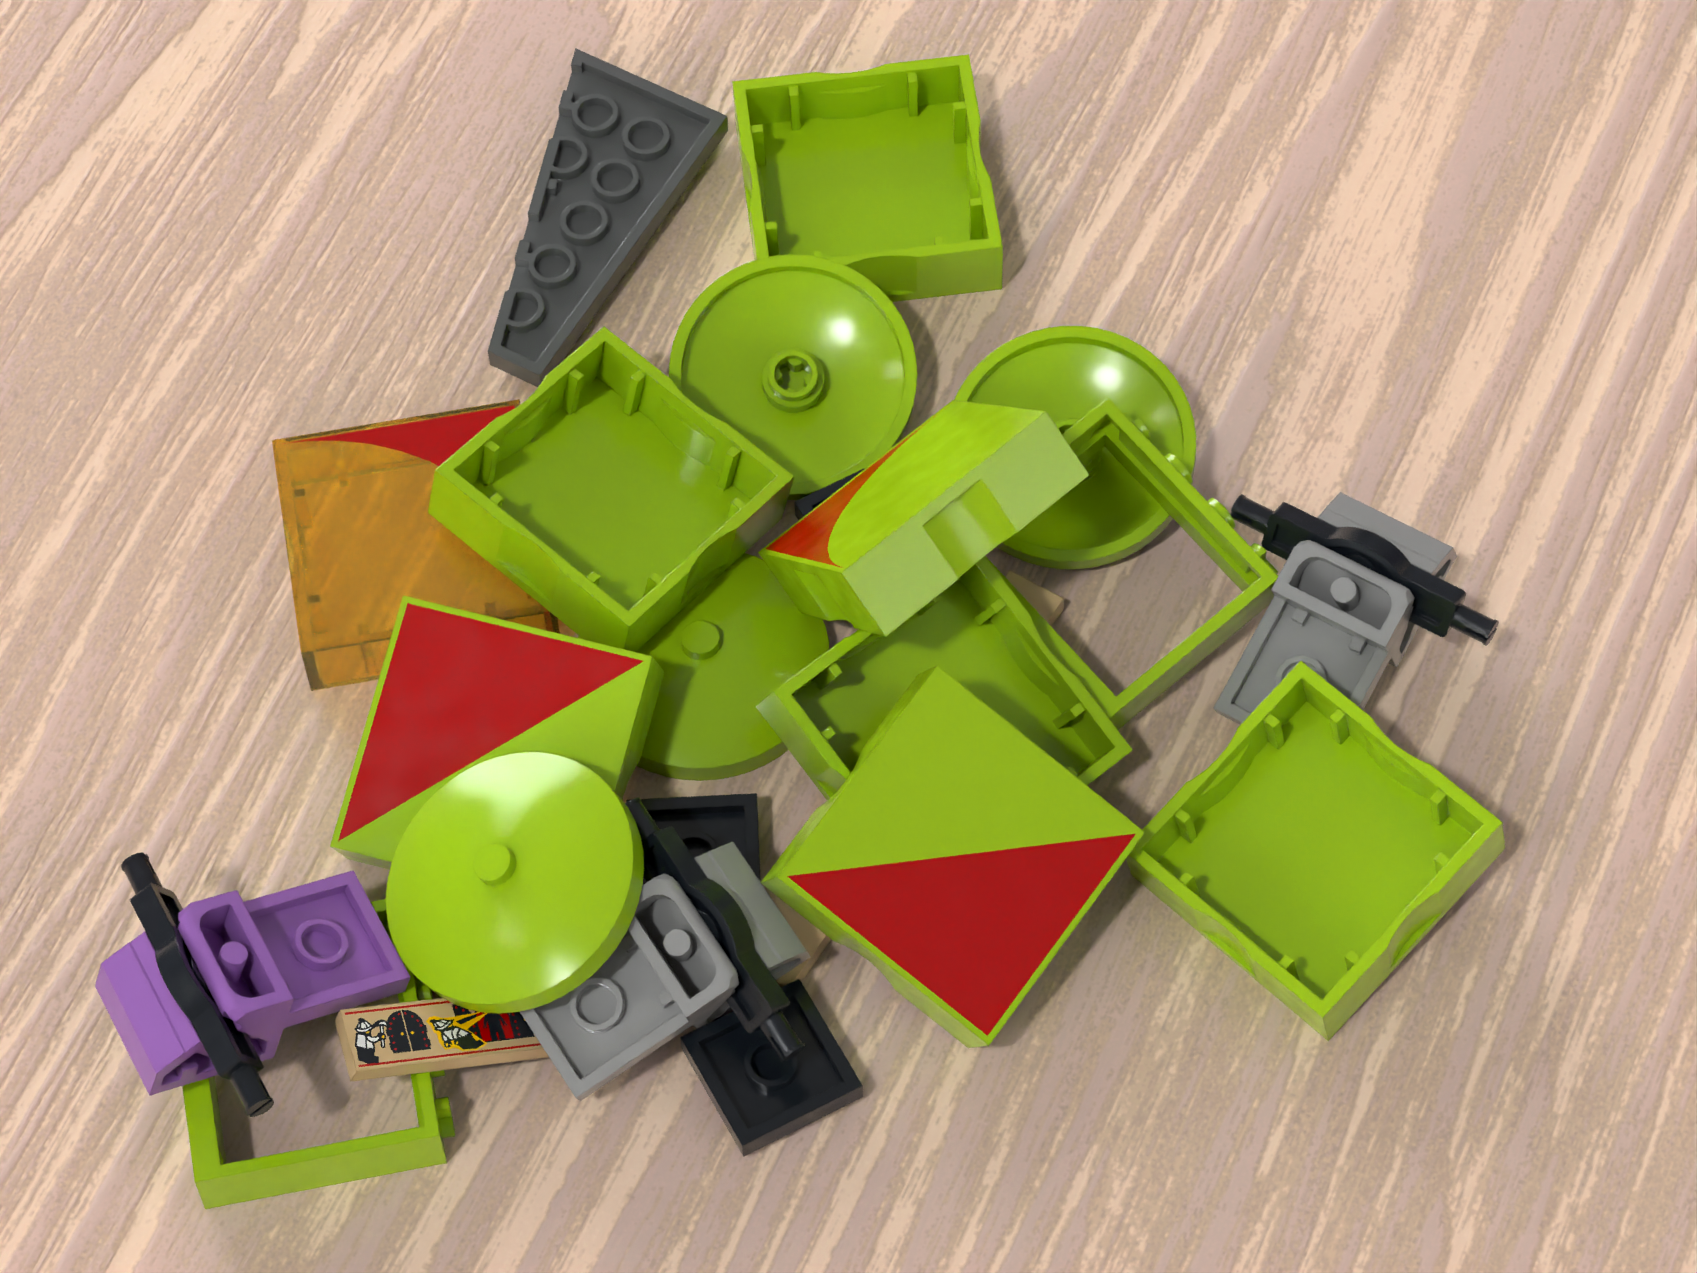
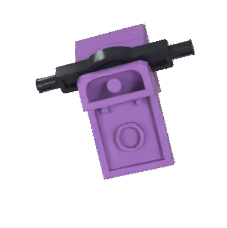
[95,852,410,1117]

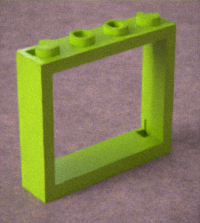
[986,398,1278,730]
[182,899,455,1209]

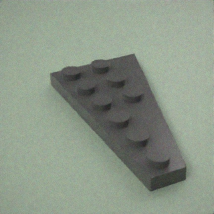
[488,48,728,387]

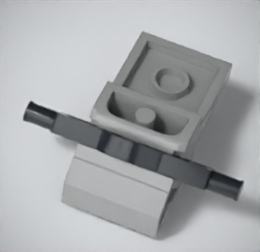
[1214,492,1499,725]
[520,797,811,1101]

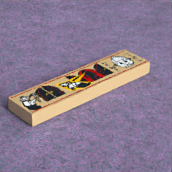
[335,998,549,1082]

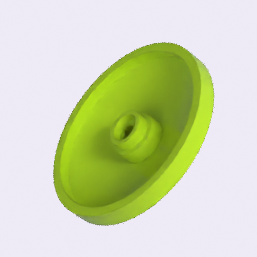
[669,254,917,500]
[954,326,1196,569]
[578,553,830,781]
[386,752,644,1014]

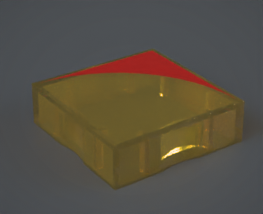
[272,399,560,691]

